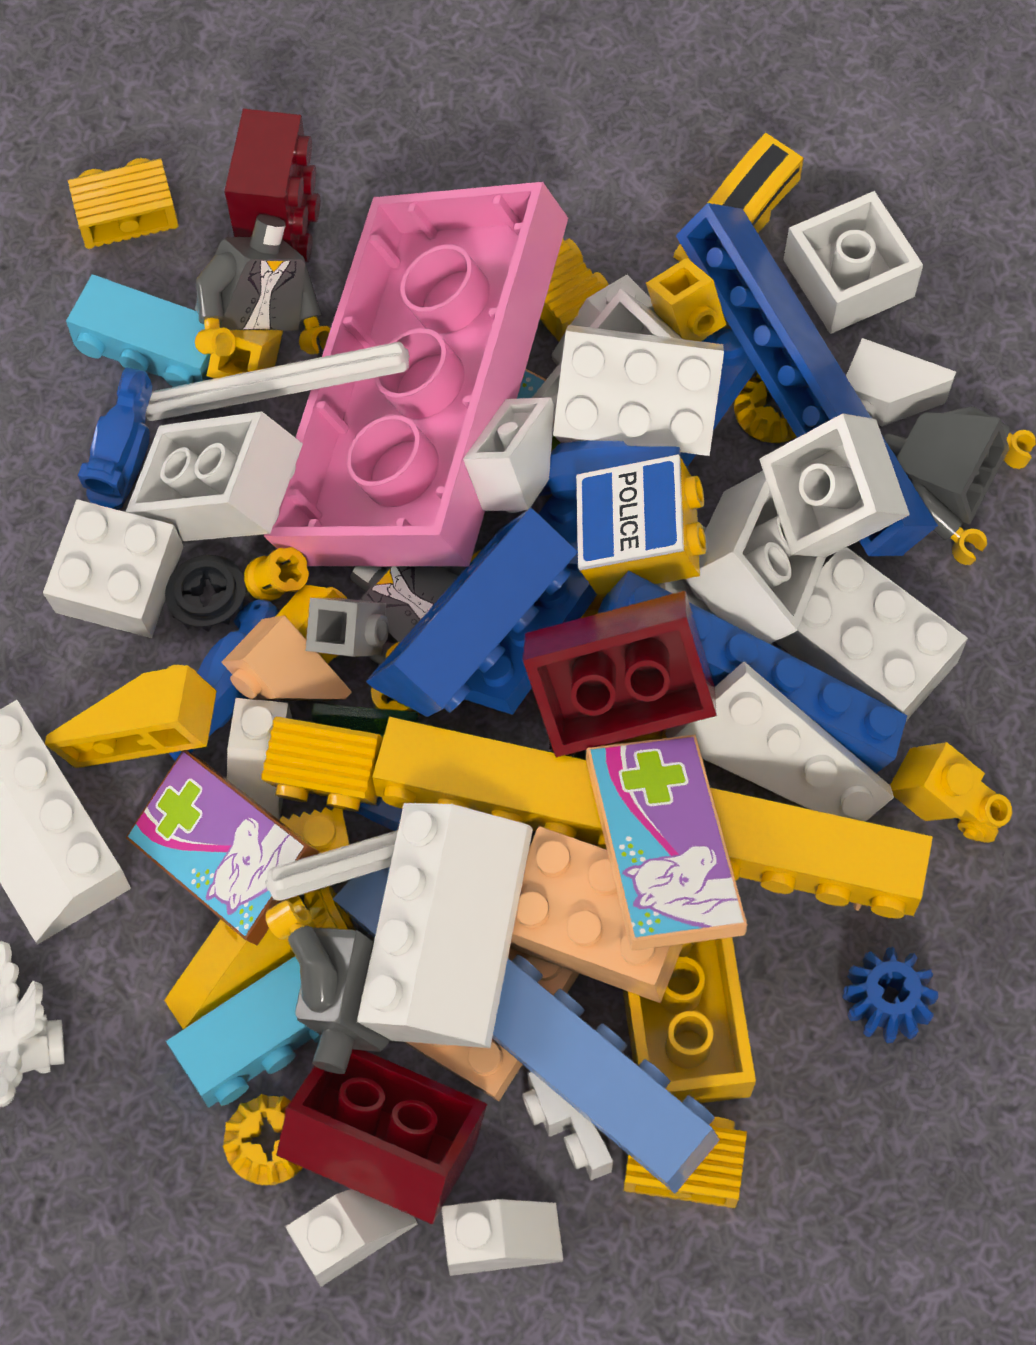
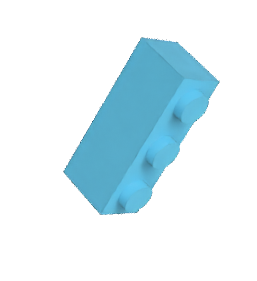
[66,274,213,387]
[166,956,321,1108]

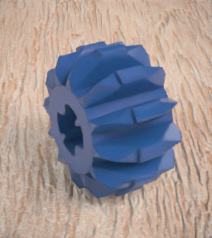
[842,946,938,1044]

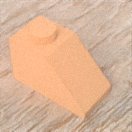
[221,615,352,701]

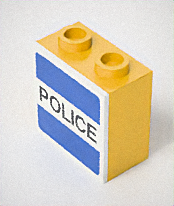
[576,454,706,595]

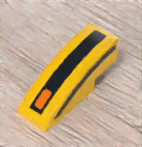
[674,132,804,261]

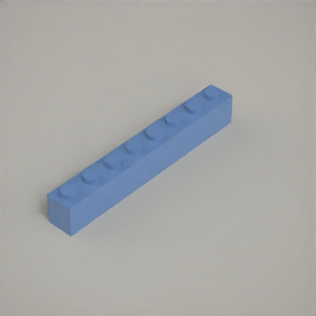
[333,867,720,1194]

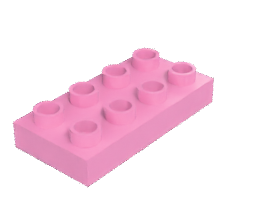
[264,182,568,566]

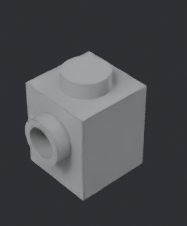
[306,598,389,657]

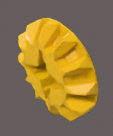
[734,374,796,443]
[304,886,356,930]
[223,1094,303,1185]

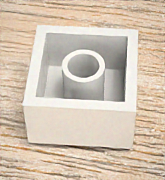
[783,191,923,334]
[759,413,910,557]
[43,499,184,638]

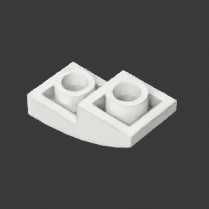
[522,1072,613,1180]

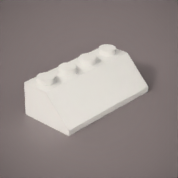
[0,700,131,945]
[357,803,533,1048]

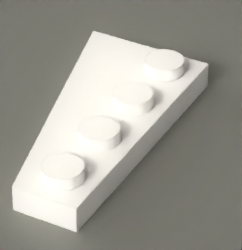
[666,662,894,822]

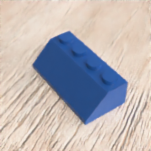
[366,508,578,717]

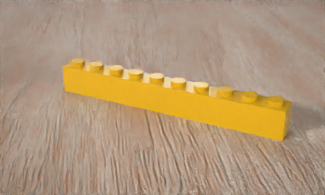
[372,717,933,918]

